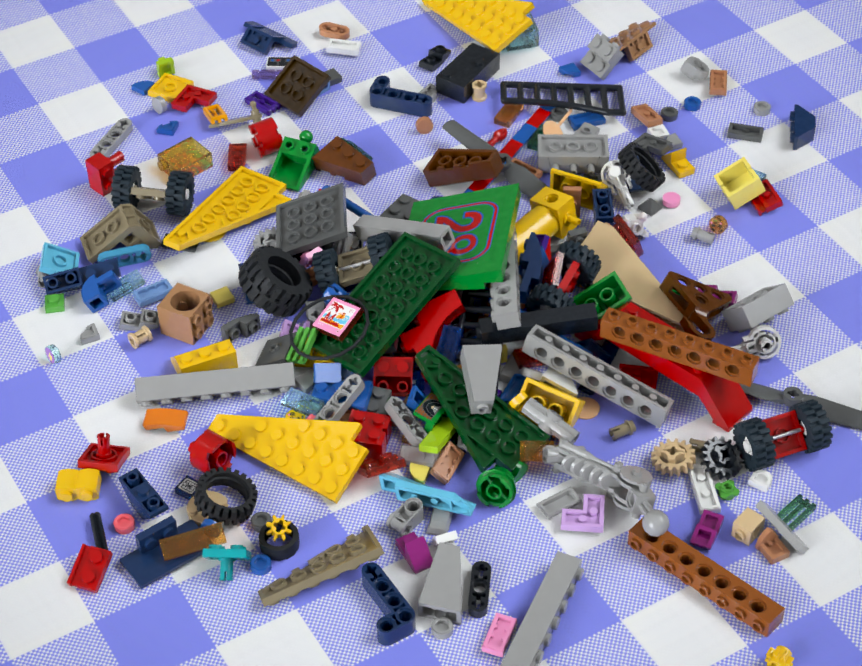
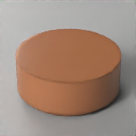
[415,116,433,134]

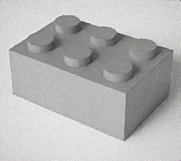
[721,283,794,333]

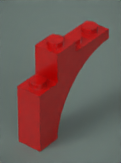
[399,289,466,383]

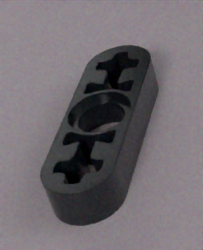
[468,561,491,618]

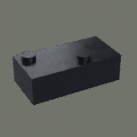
[436,43,500,103]

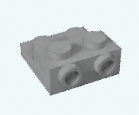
[580,33,624,81]

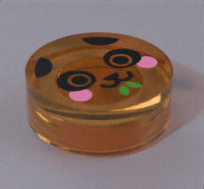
[709,215,728,234]

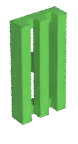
[286,326,319,364]

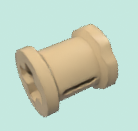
[472,80,487,102]
[127,325,153,349]

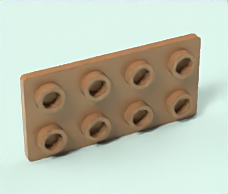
[609,21,656,61]

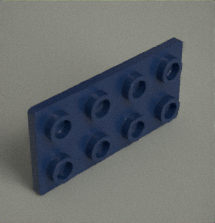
[120,515,213,589]

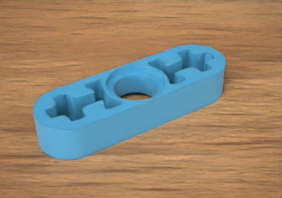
[97,244,152,267]

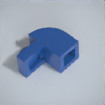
[81,270,122,313]

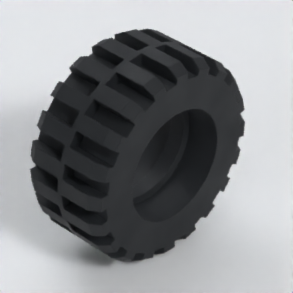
[238,246,313,317]

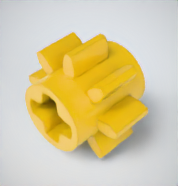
[266,515,292,542]
[765,645,794,666]

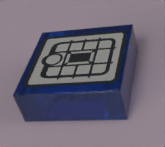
[174,475,198,500]

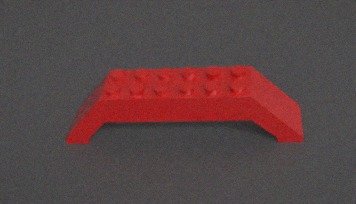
[574,302,753,432]

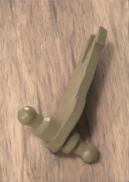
[209,101,262,128]

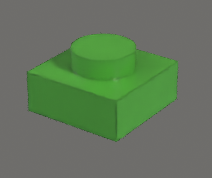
[45,293,65,313]

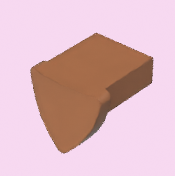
[755,527,790,565]

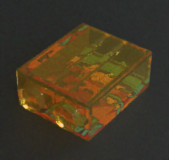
[157,137,213,177]

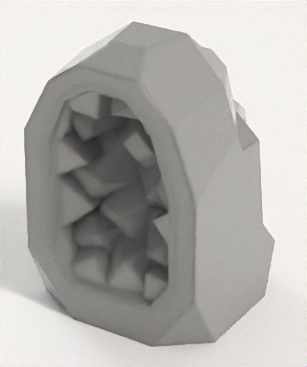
[680,56,709,80]

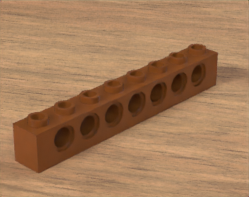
[600,307,760,387]
[628,518,785,637]

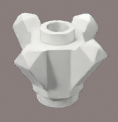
[620,212,649,241]

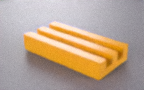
[203,104,228,124]

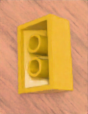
[550,168,608,210]
[170,339,238,374]
[513,377,586,427]

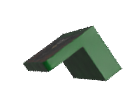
[413,392,447,434]

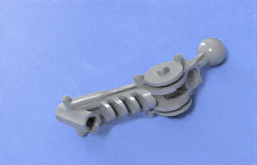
[542,436,669,537]

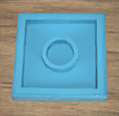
[39,242,80,275]

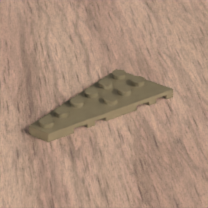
[258,524,384,607]

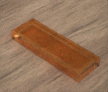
[159,522,227,562]

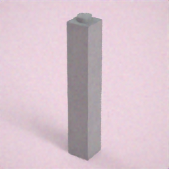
[353,214,455,252]

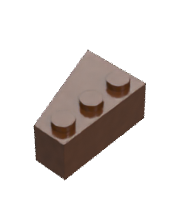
[312,136,377,186]

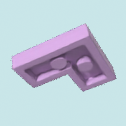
[561,494,605,533]

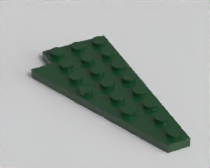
[415,345,550,473]

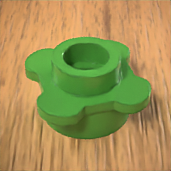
[715,480,740,500]

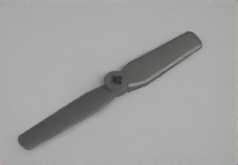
[442,120,548,198]
[740,383,862,430]

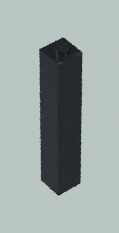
[475,303,598,345]

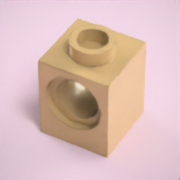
[731,507,765,546]

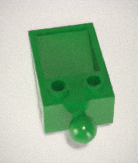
[269,130,320,192]

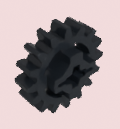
[699,436,744,480]

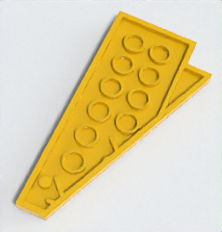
[422,0,535,53]
[163,166,292,251]
[208,414,369,504]

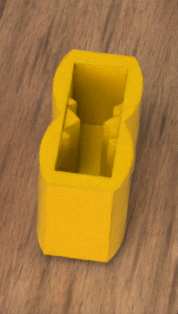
[55,468,102,502]

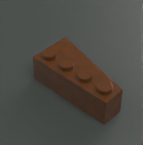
[423,148,504,187]

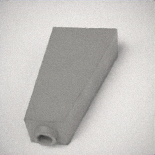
[460,344,502,414]
[418,542,462,625]

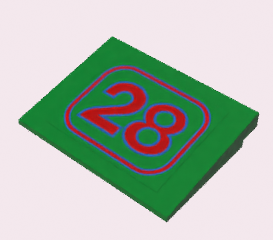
[409,183,521,291]

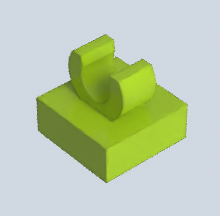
[156,56,175,78]

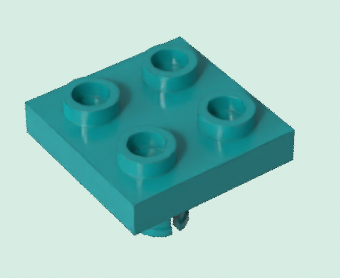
[202,544,252,581]

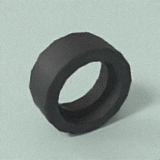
[258,520,300,561]

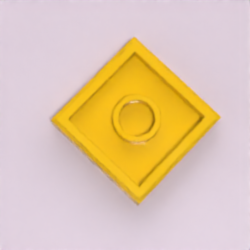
[148,73,194,103]

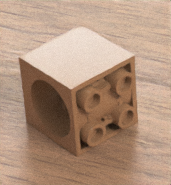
[157,283,214,345]

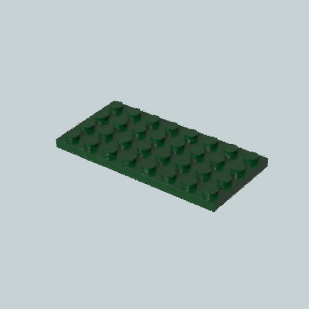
[312,232,461,378]

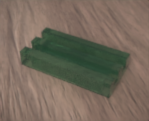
[778,494,816,531]

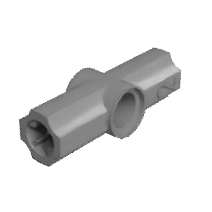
[521,398,580,444]

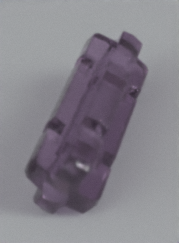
[252,70,282,79]

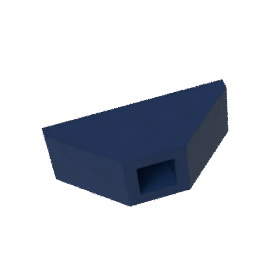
[790,104,816,150]
[119,468,169,519]

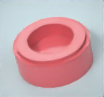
[113,513,135,534]

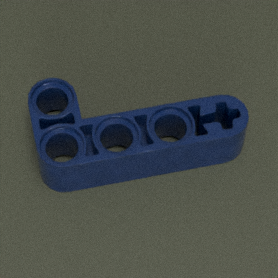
[369,76,432,117]
[361,562,416,646]

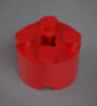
[248,117,283,158]
[188,429,236,473]

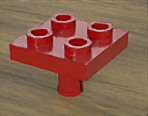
[78,433,130,473]

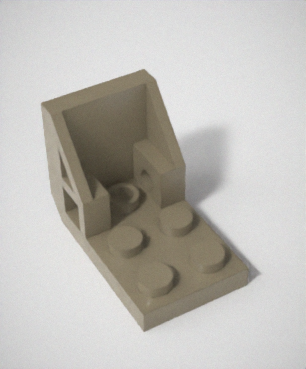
[80,204,162,264]

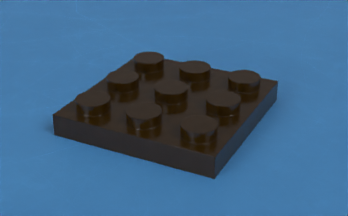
[264,55,332,117]

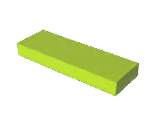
[419,416,457,454]

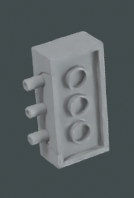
[537,134,609,176]

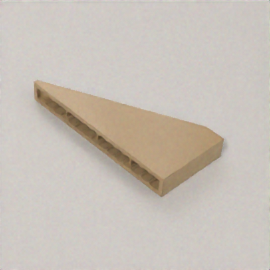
[579,221,696,332]

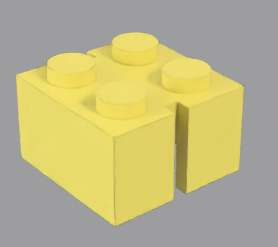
[714,157,766,210]

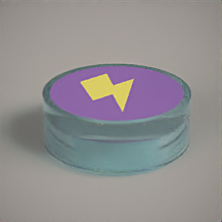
[45,344,61,364]

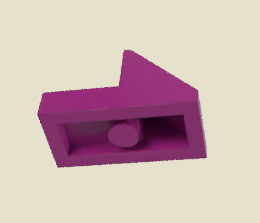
[395,532,433,574]

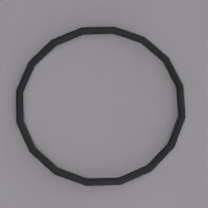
[289,295,370,361]

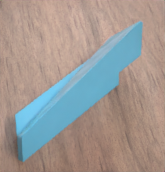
[379,472,476,516]

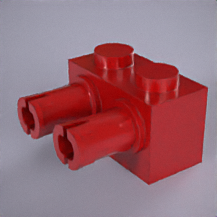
[85,151,125,197]

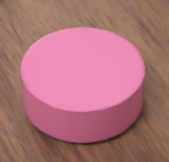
[662,192,680,208]

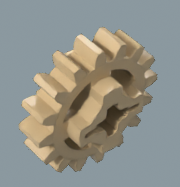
[651,438,696,477]

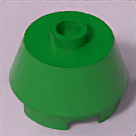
[476,467,516,508]

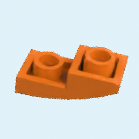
[143,408,189,432]

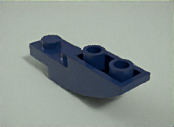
[592,188,615,228]
[519,232,542,304]
[42,258,122,295]

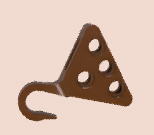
[659,271,732,341]

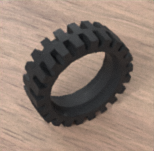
[618,142,666,192]
[194,467,258,526]

